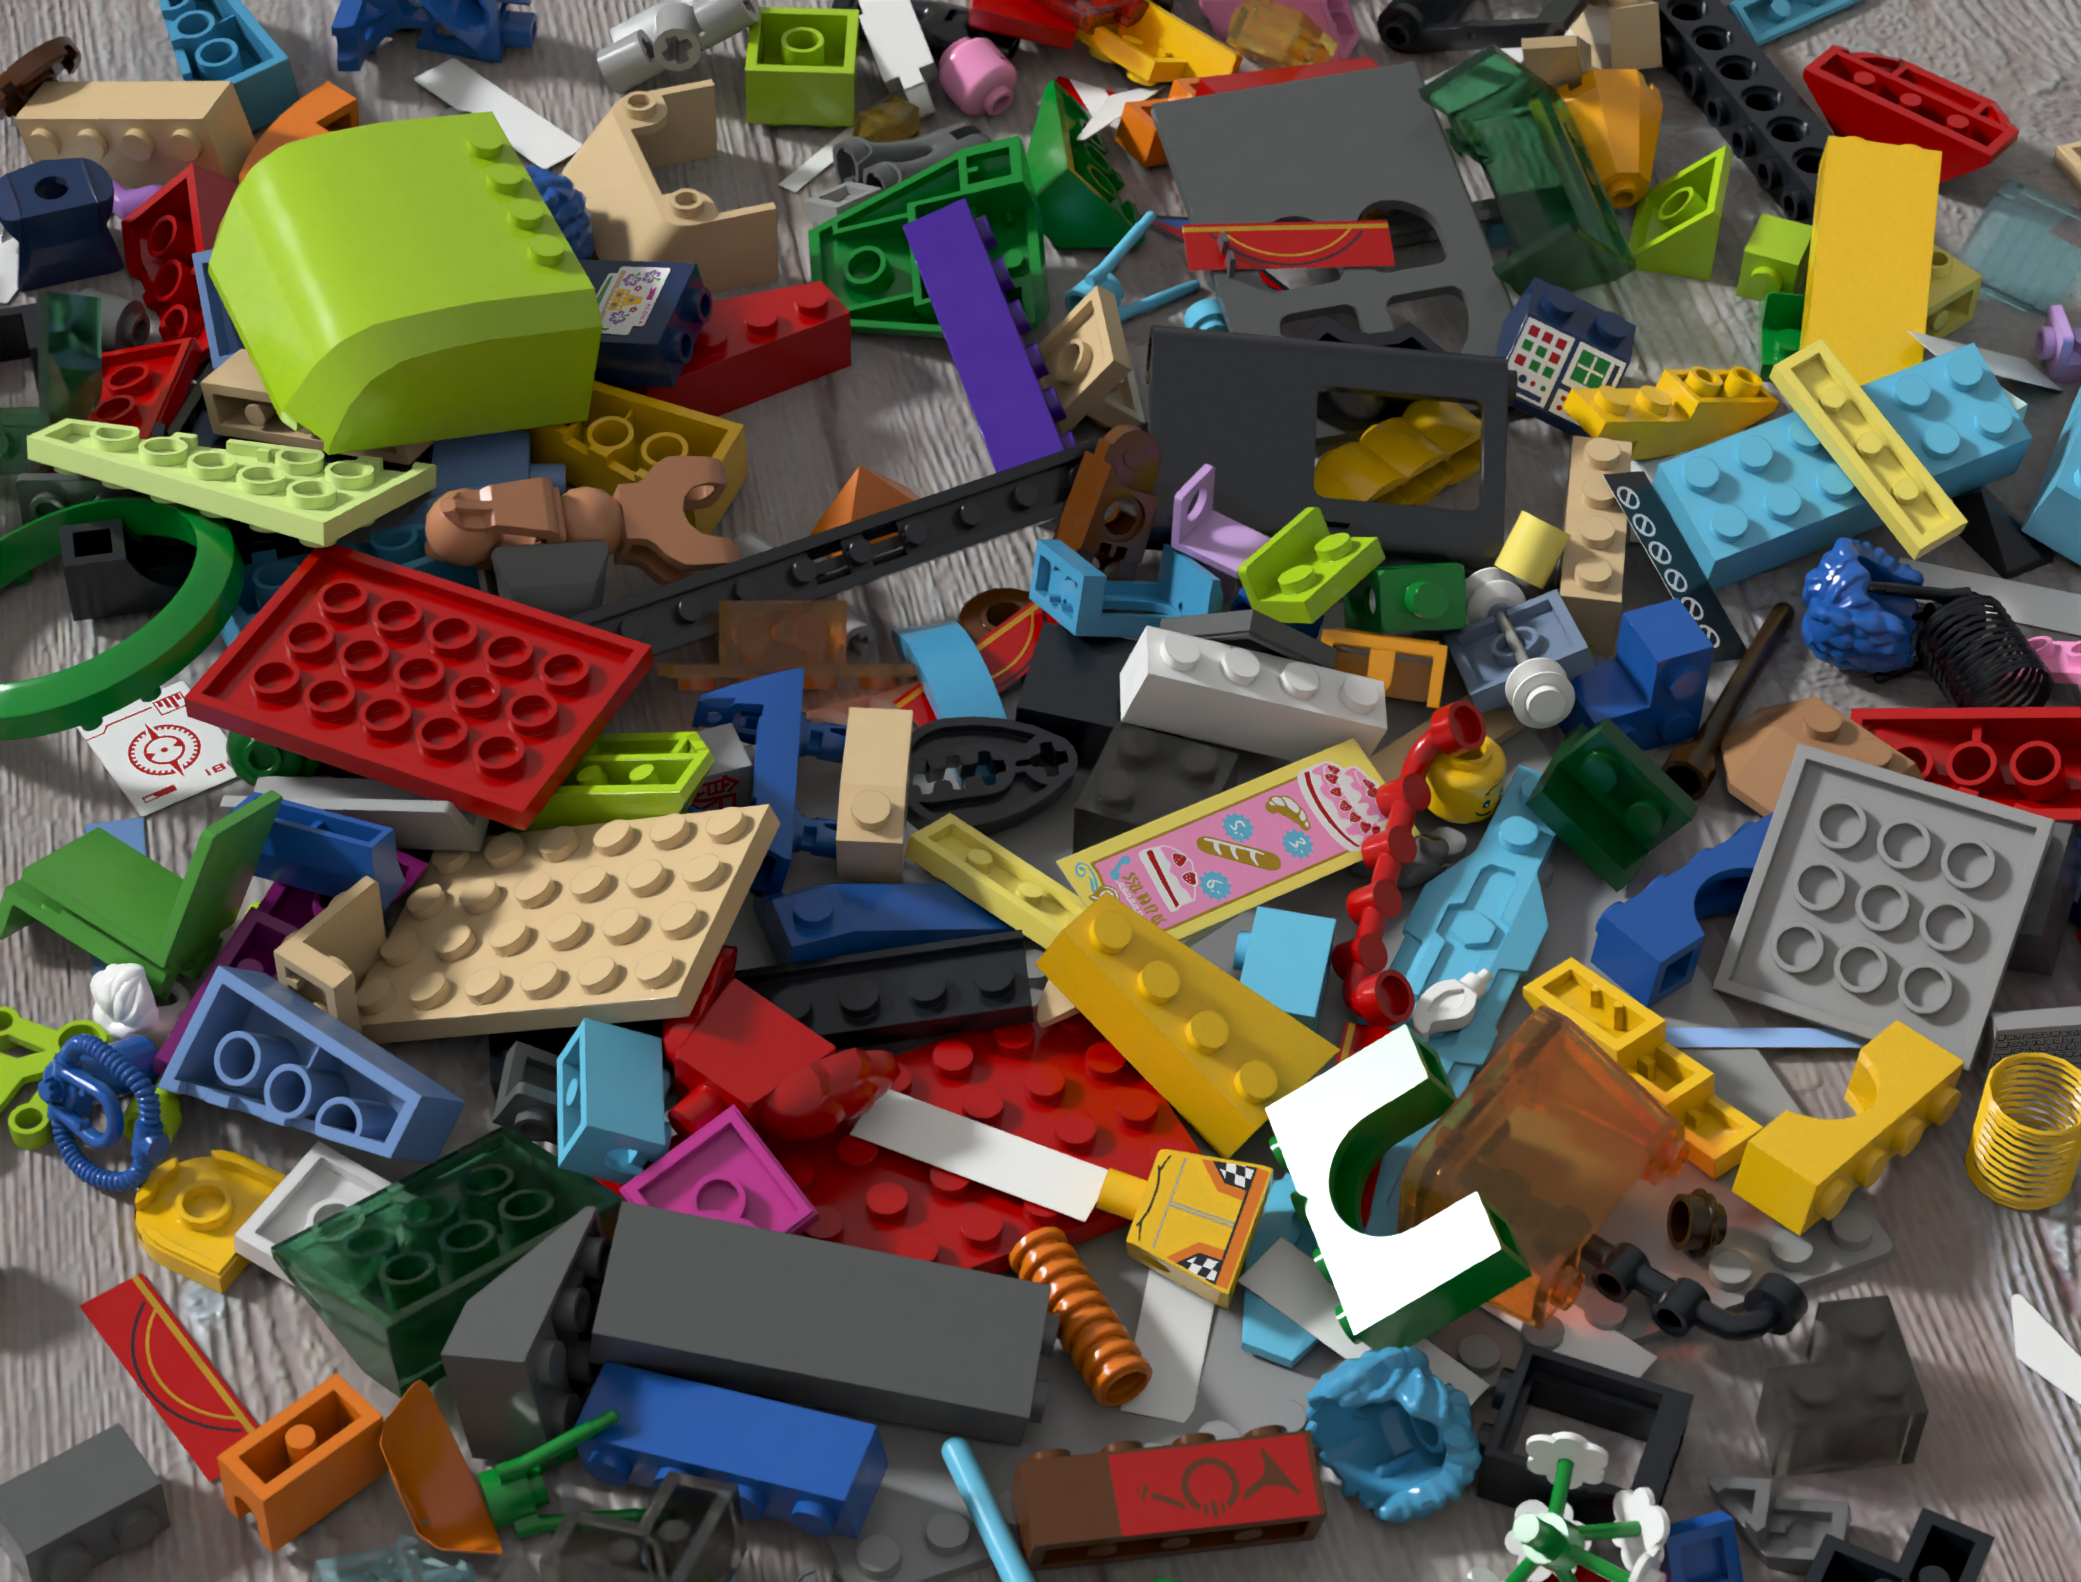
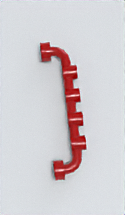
[1331,700,1486,1028]

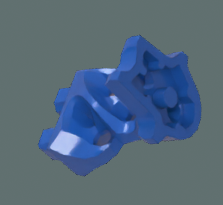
[331,0,538,72]

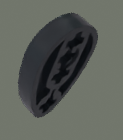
[907,716,1078,836]

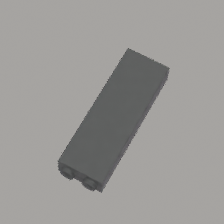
[589,1201,1060,1446]

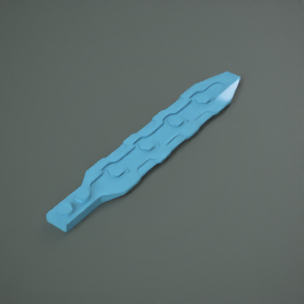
[1241,765,1559,1368]

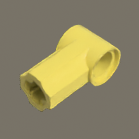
[1494,510,1571,590]

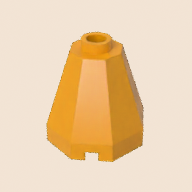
[1544,69,1663,209]

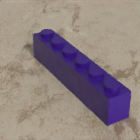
[902,198,1078,473]

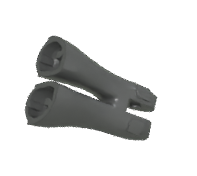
[833,121,993,191]

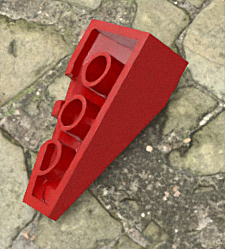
[121,162,239,365]

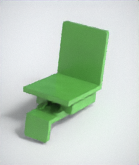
[0,790,283,999]

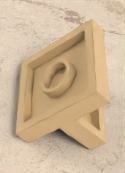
[1038,285,1145,434]

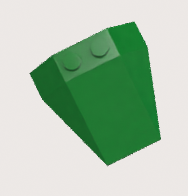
[808,135,1050,338]

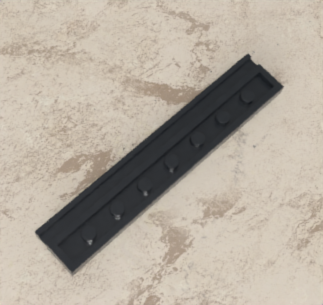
[489,930,1035,1099]

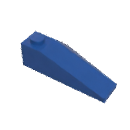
[753,883,1031,965]

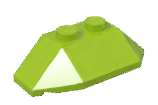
[504,731,715,833]

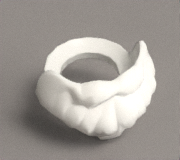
[90,963,192,1051]

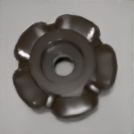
[1667,1188,1727,1258]

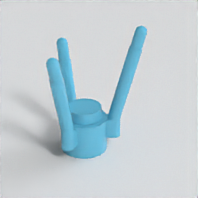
[1064,211,1201,323]

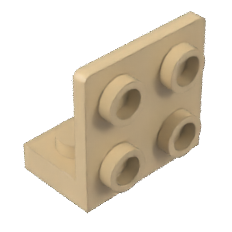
[274,876,386,1035]

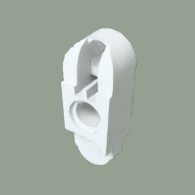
[858,0,939,120]

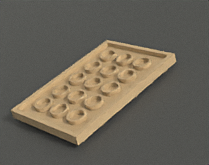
[356,804,781,1044]

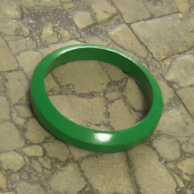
[0,495,245,740]

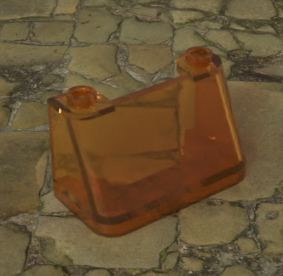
[1397,1006,1691,1330]

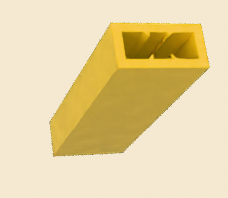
[1793,135,1942,412]

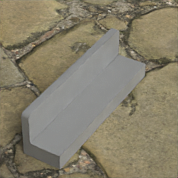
[219,776,490,851]

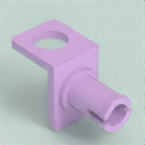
[1171,463,1271,603]

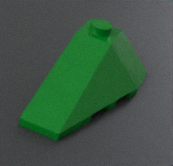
[1026,79,1145,248]

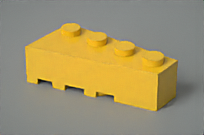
[522,381,748,535]
[1035,892,1340,1159]

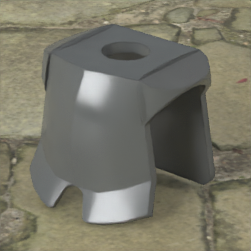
[483,540,609,618]

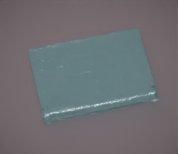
[1955,178,2081,317]

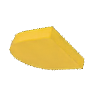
[134,1150,287,1294]

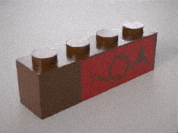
[1011,1425,1327,1572]

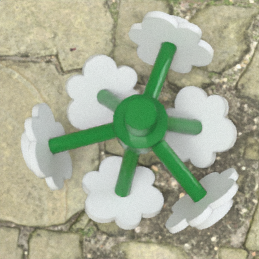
[1461,1432,1670,1582]

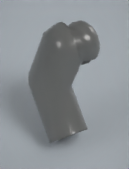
[1351,834,1449,890]

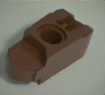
[1053,424,1162,581]

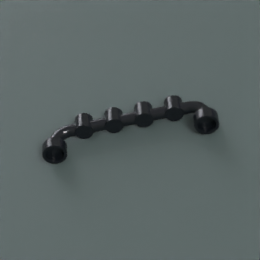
[1451,1102,1808,1341]

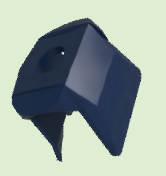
[0,158,124,292]

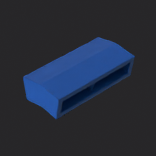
[230,792,405,911]

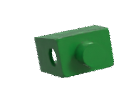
[1343,562,1467,633]

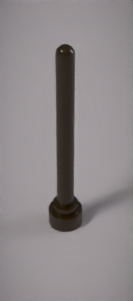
[1661,602,1795,800]

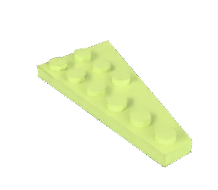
[27,418,437,548]

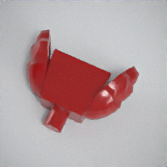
[661,945,901,1142]

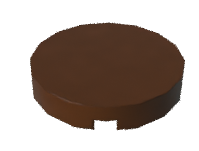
[0,36,82,120]

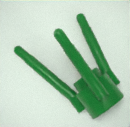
[477,1409,668,1540]

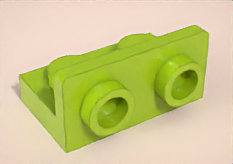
[1237,507,1386,624]

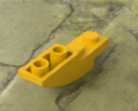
[1562,366,1779,460]

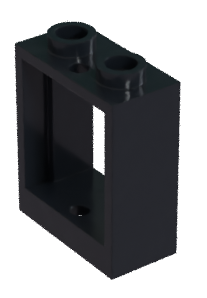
[1476,1343,1694,1540]

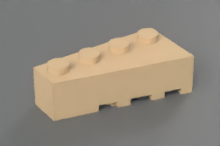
[14,81,256,188]

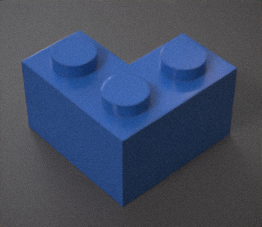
[1557,598,1714,751]

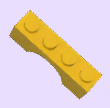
[1732,1020,1965,1236]

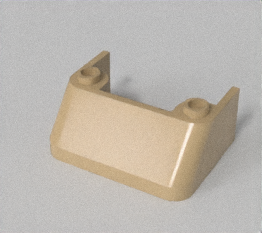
[562,79,779,293]

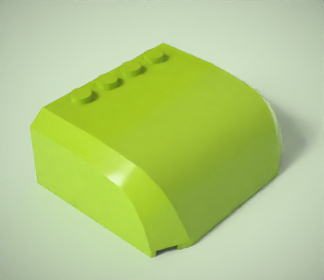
[208,111,602,455]

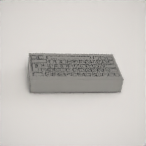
[1979,1006,2081,1074]

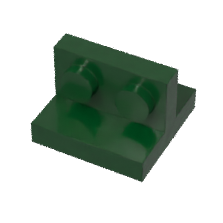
[1525,718,1699,892]

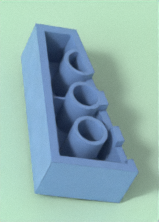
[157,965,466,1163]

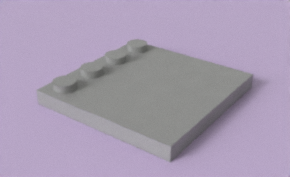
[1712,743,2056,1075]

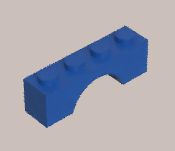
[1590,812,1774,1008]

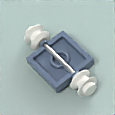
[1442,567,1596,729]

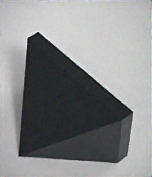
[1950,485,2055,580]

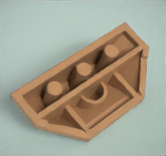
[1718,696,1925,817]

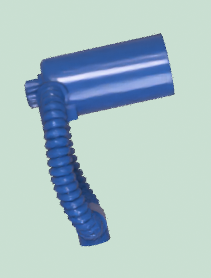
[38,1034,170,1192]

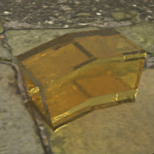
[852,94,919,142]

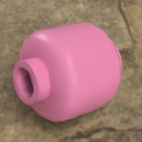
[938,37,1017,117]

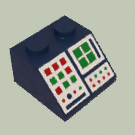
[1496,277,1636,438]

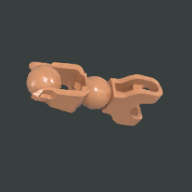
[424,456,741,586]

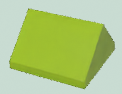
[1625,145,1733,281]

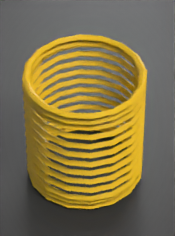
[1965,1052,2081,1210]

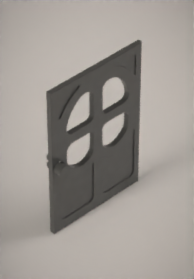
[1150,61,1518,446]

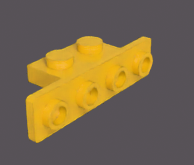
[1075,0,1242,87]

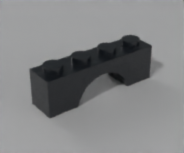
[59,518,314,621]

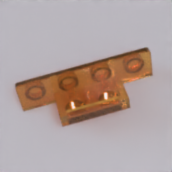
[658,600,916,690]

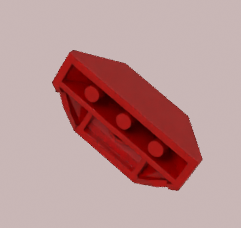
[1802,45,2019,184]

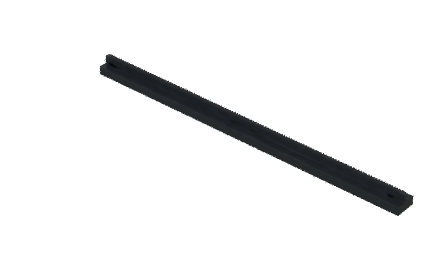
[567,422,1147,657]

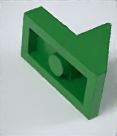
[1758,292,1805,382]

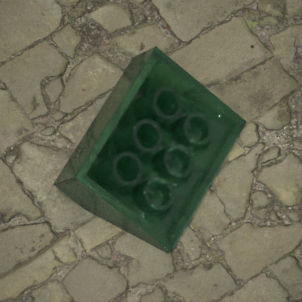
[270,1126,625,1399]

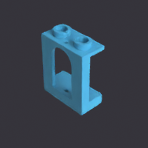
[1029,539,1223,638]

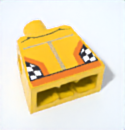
[1096,1149,1273,1309]

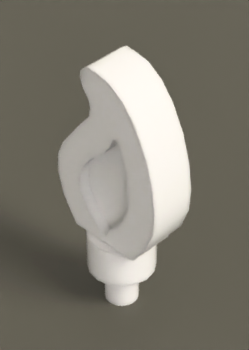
[1412,968,1492,1043]

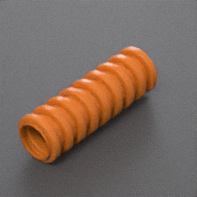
[1009,1227,1153,1407]

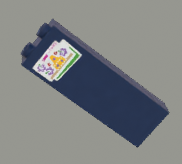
[578,259,713,388]

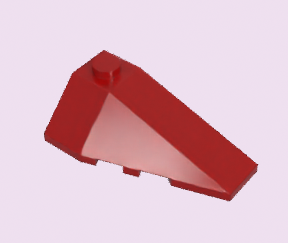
[1850,707,2081,826]

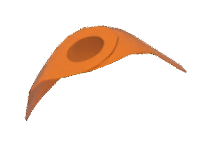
[379,1380,503,1556]

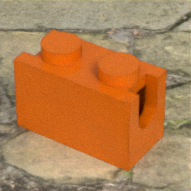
[217,1373,389,1554]

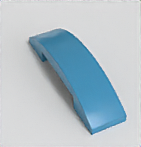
[892,619,1007,789]

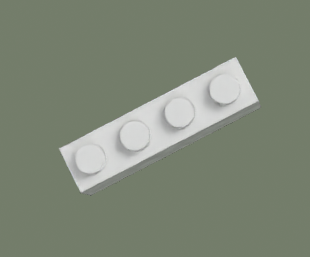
[1120,625,1388,762]

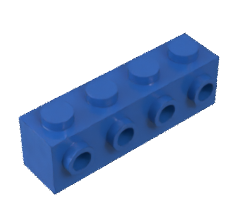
[574,1361,889,1540]

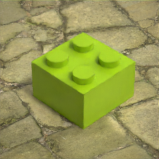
[745,7,859,128]

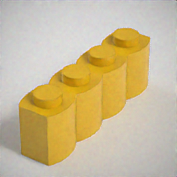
[1314,400,1481,506]

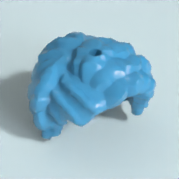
[1305,1346,1482,1524]

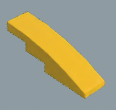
[1523,957,1764,1180]

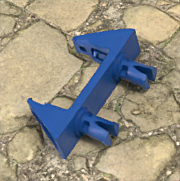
[687,668,847,896]

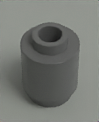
[59,288,150,352]

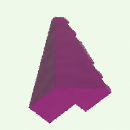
[153,849,428,1075]

